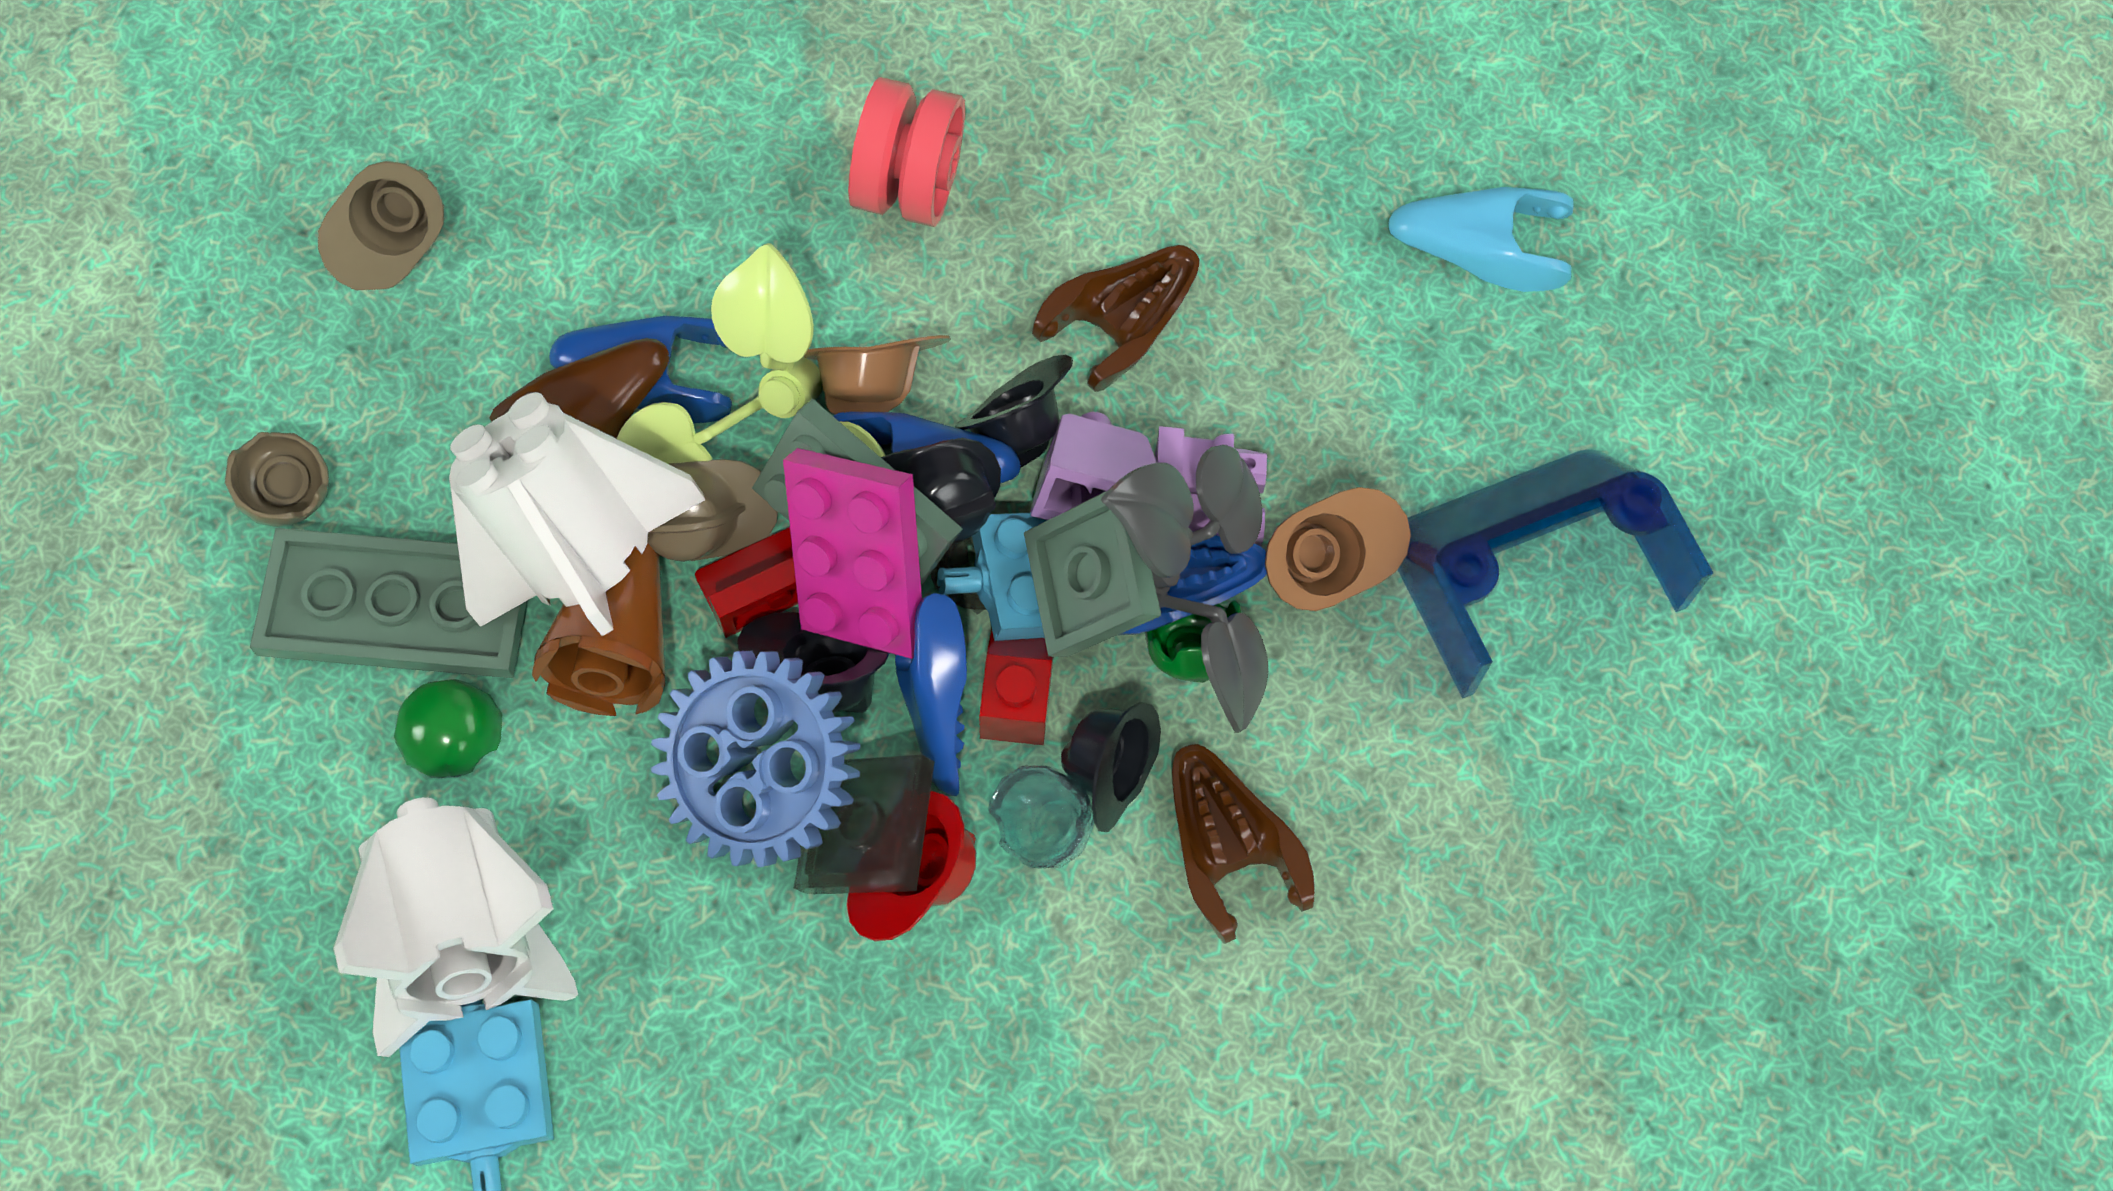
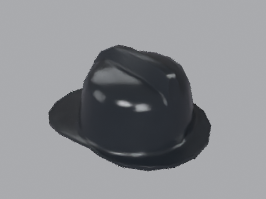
[955,354,1073,468]
[881,438,1001,543]
[737,612,890,713]
[1061,702,1161,832]

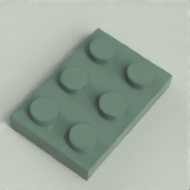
[752,399,962,586]

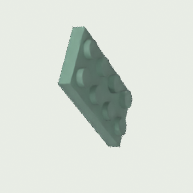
[250,528,527,678]

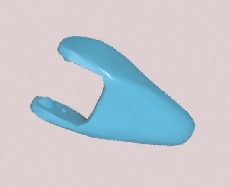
[1389,187,1574,292]

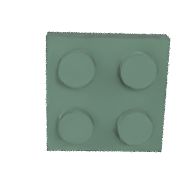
[1024,491,1161,657]

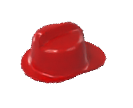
[846,791,976,942]

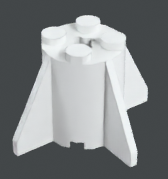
[449,392,705,636]
[334,797,578,1057]

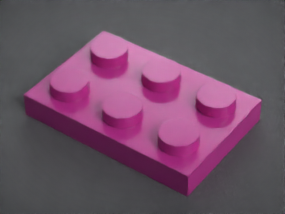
[783,448,922,659]

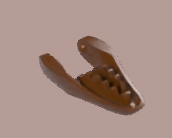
[1032,245,1200,392]
[489,338,670,439]
[1172,744,1315,944]

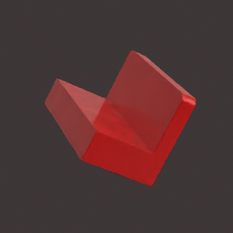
[695,527,798,638]

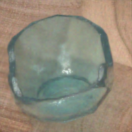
[988,765,1094,869]

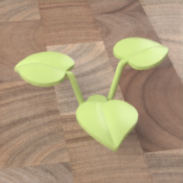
[617,243,885,464]

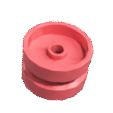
[848,77,965,227]

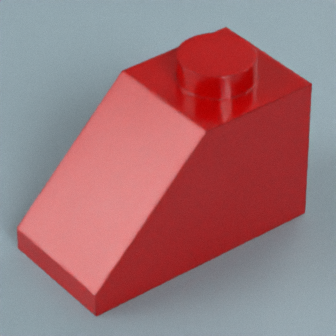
[979,630,1054,746]

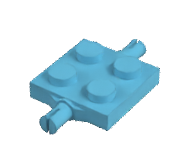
[937,513,1047,641]
[399,999,554,1191]

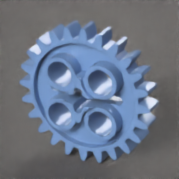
[651,651,861,867]

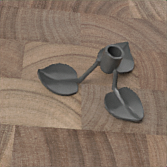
[1101,445,1269,733]

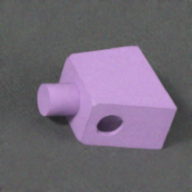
[1030,412,1157,520]

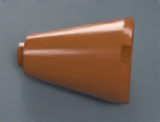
[532,543,666,716]

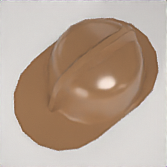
[804,335,951,415]
[1265,487,1411,611]

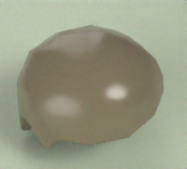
[225,432,329,527]

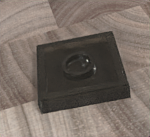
[794,754,935,894]

